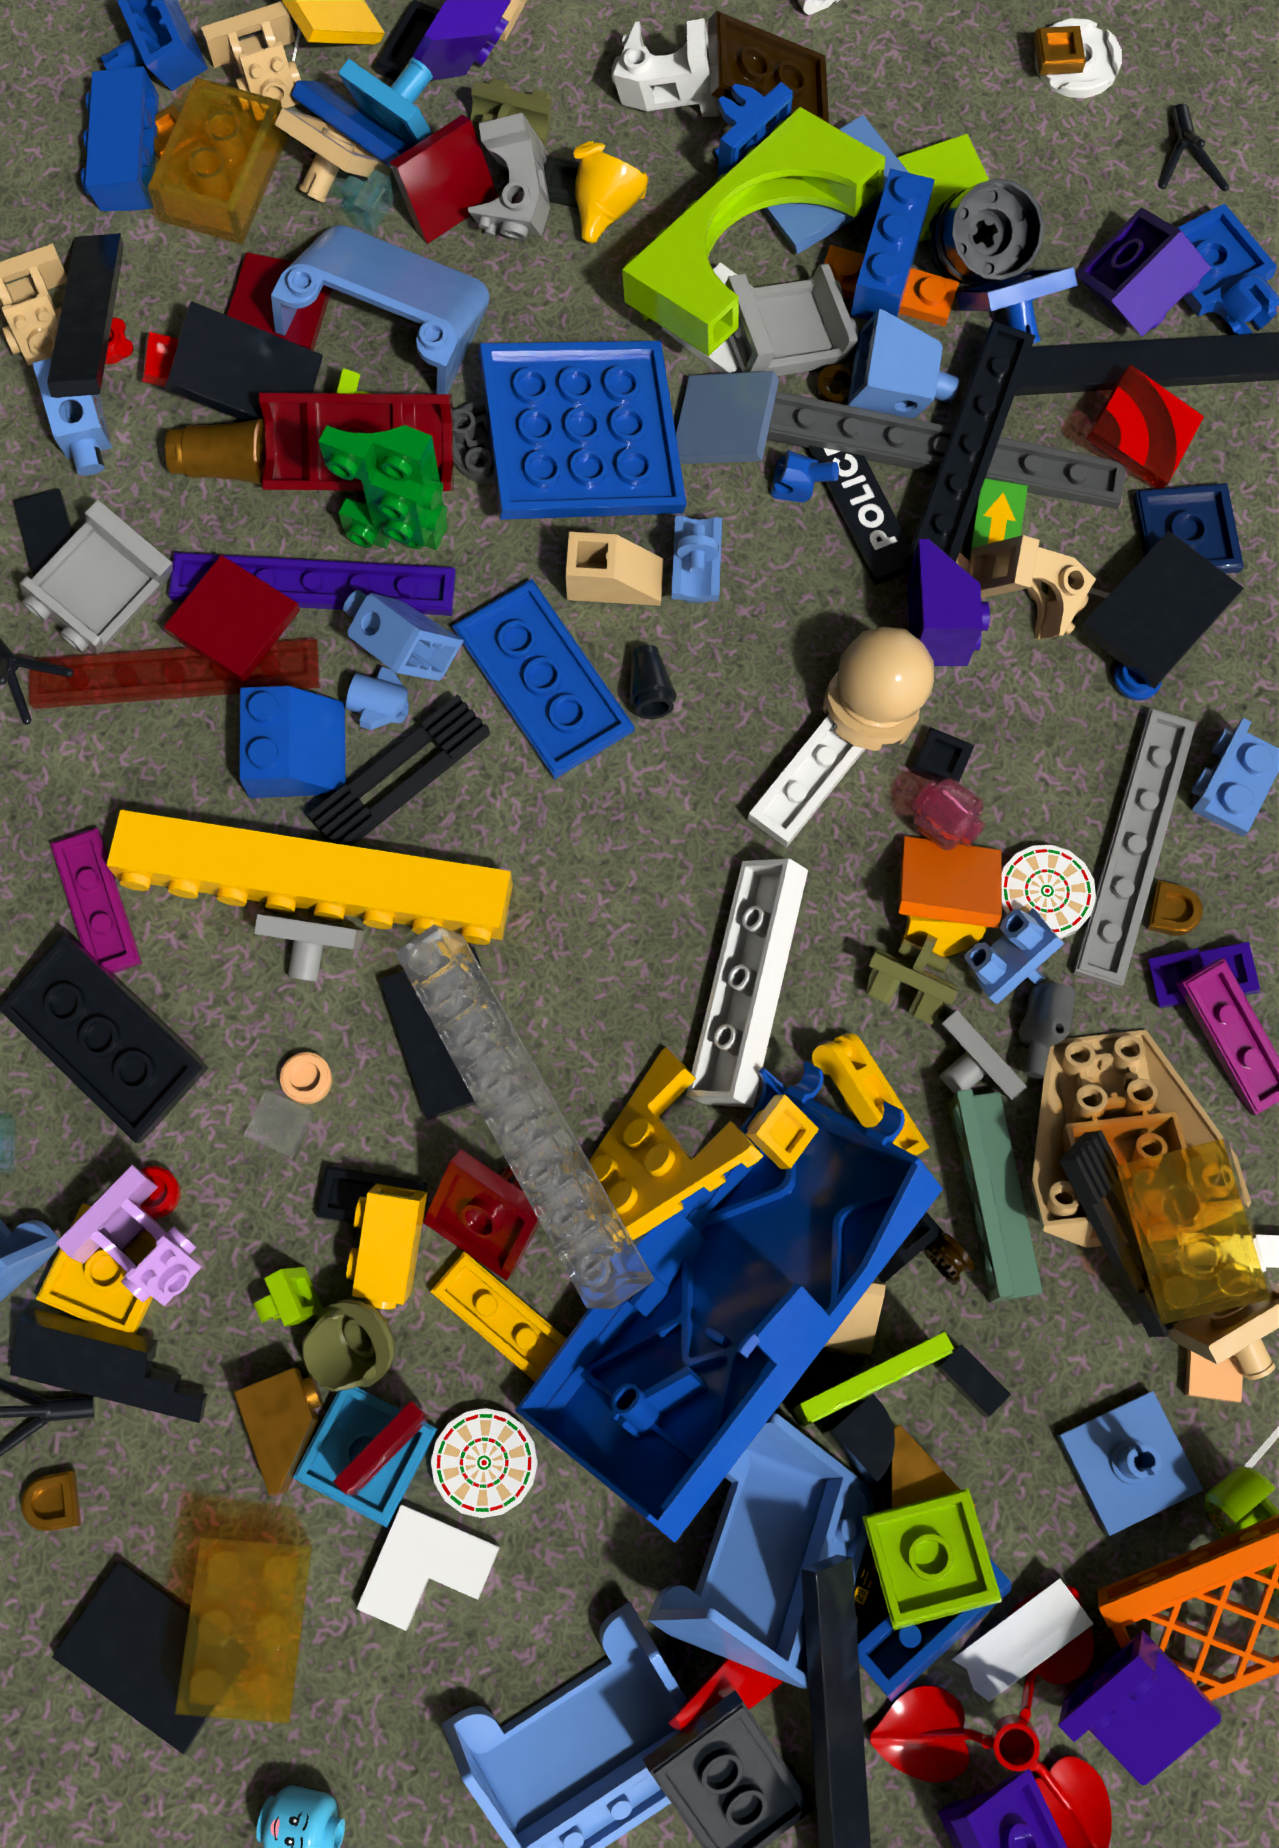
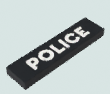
[806,445,911,585]

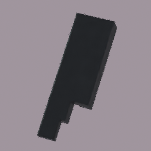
[10,1308,208,1423]

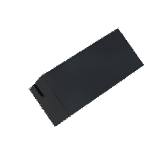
[936,1344,1011,1418]

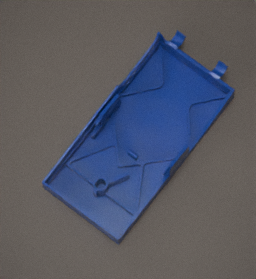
[514,1061,943,1543]

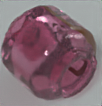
[910,778,986,850]

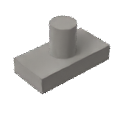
[254,914,364,981]
[939,1010,1027,1100]

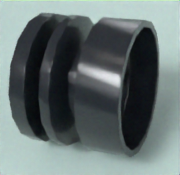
[927,178,1045,287]

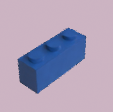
[81,66,159,211]
[851,168,935,320]
[858,1557,1011,1702]

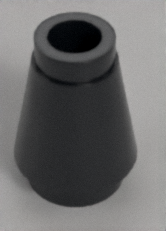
[629,645,677,719]

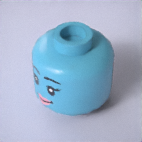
[256,1785,345,1848]

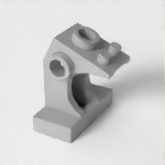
[468,113,550,240]

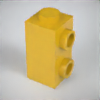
[346,1184,427,1309]

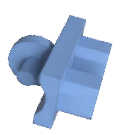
[671,516,722,603]
[965,908,1064,1004]

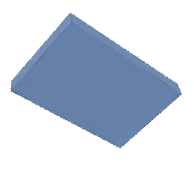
[763,115,909,254]

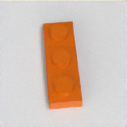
[824,245,959,327]

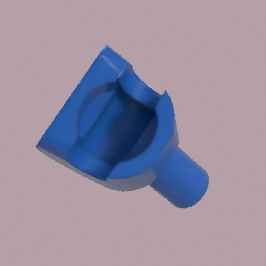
[770,450,839,503]

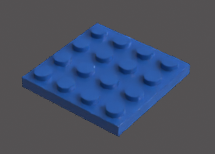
[478,341,687,520]

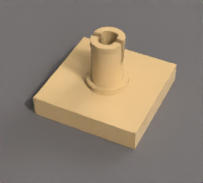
[275,108,392,202]
[1168,1271,1279,1380]

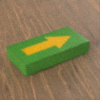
[968,478,1028,561]

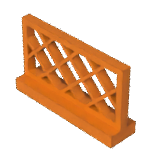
[1097,1514,1279,1701]

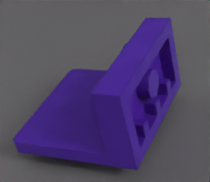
[1058,1630,1222,1785]

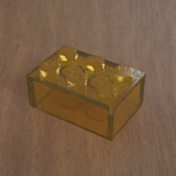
[148,77,289,244]
[1116,1139,1274,1324]
[175,1537,314,1723]

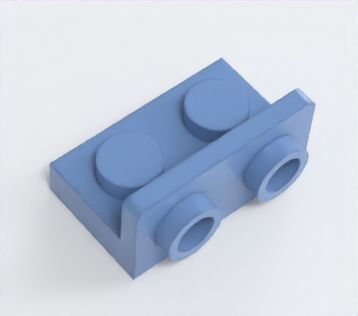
[1191,717,1279,837]

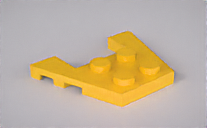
[578,1047,763,1243]

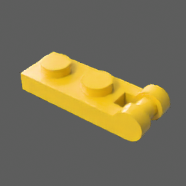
[812,1033,930,1156]

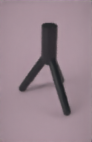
[1158,104,1229,191]
[0,638,74,725]
[0,1380,95,1457]

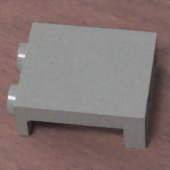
[725,264,858,376]
[20,500,173,656]

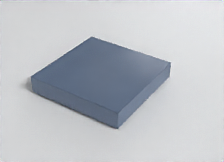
[676,371,779,464]

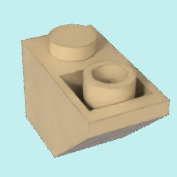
[566,532,664,606]
[821,1283,886,1358]

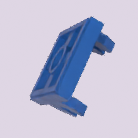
[715,82,793,179]

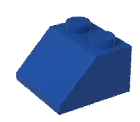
[240,686,346,798]

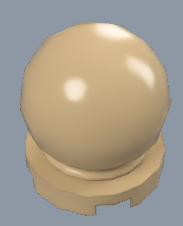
[823,627,934,751]

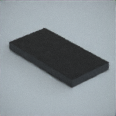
[0,933,209,1143]

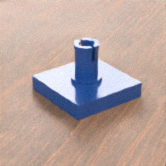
[956,267,1077,344]

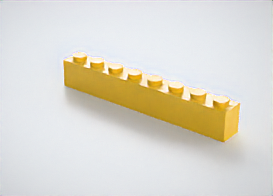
[106,810,513,945]

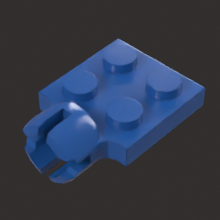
[1178,203,1279,335]

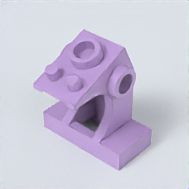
[56,1165,202,1306]

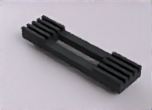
[308,694,490,846]
[1059,1130,1190,1337]

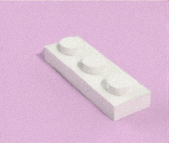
[748,715,865,848]

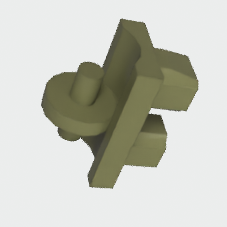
[470,78,552,147]
[866,934,959,1024]

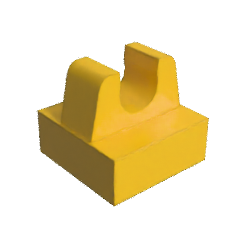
[745,1094,819,1169]

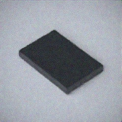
[164,301,323,421]
[1080,531,1244,689]
[380,947,523,1121]
[52,1562,252,1754]
[642,1690,814,1848]

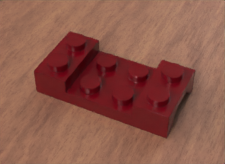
[259,392,454,491]

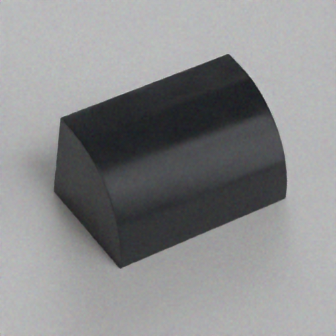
[822,1394,895,1484]

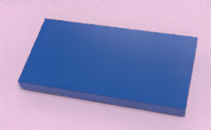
[452,579,635,780]

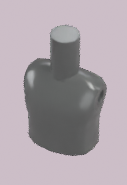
[1018,983,1076,1079]

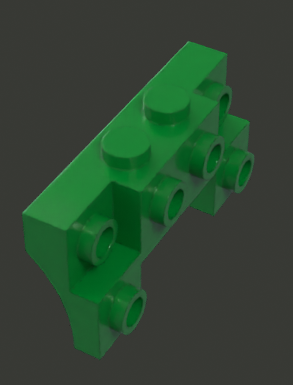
[318,425,448,550]

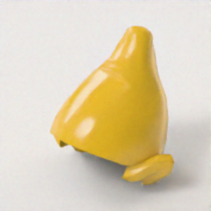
[573,141,649,244]

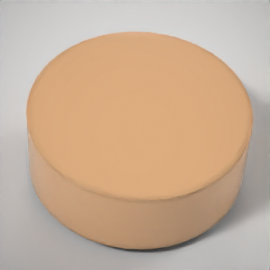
[280,1052,332,1104]

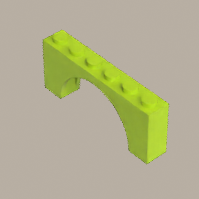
[622,107,885,356]

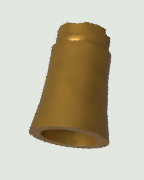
[165,418,266,485]

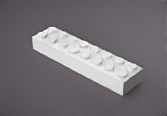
[686,858,808,1108]

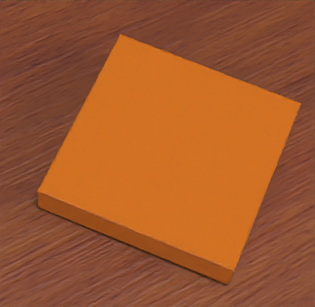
[898,836,1002,928]

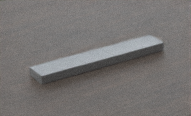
[1073,708,1196,989]

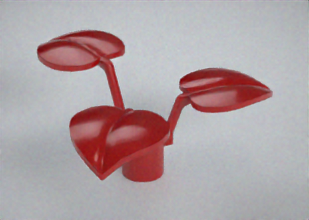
[870,1585,1112,1848]

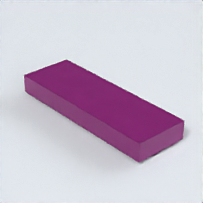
[50,827,143,974]
[1176,958,1279,1115]

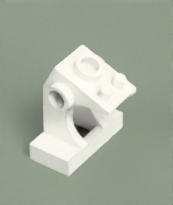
[611,18,720,117]

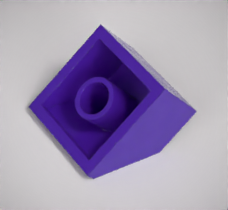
[412,0,511,80]
[1075,207,1211,337]
[907,539,990,666]

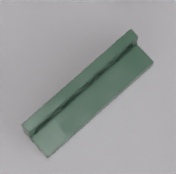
[948,1089,1043,1303]

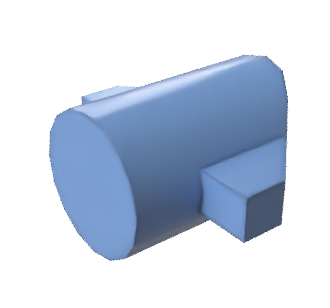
[346,667,409,730]

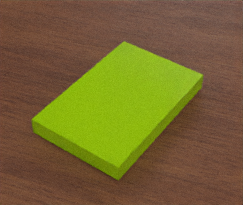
[792,1332,954,1427]

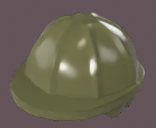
[302,1300,395,1391]

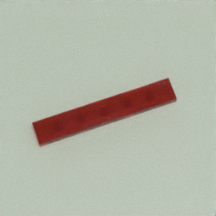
[30,639,320,709]

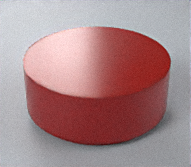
[140,1166,181,1219]

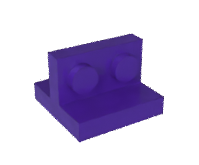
[937,1769,1068,1848]

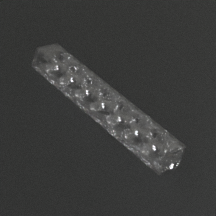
[395,924,655,1309]

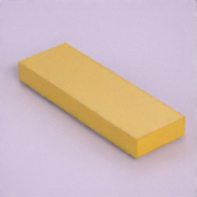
[430,1252,567,1382]

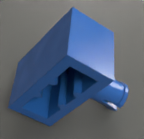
[101,0,208,91]

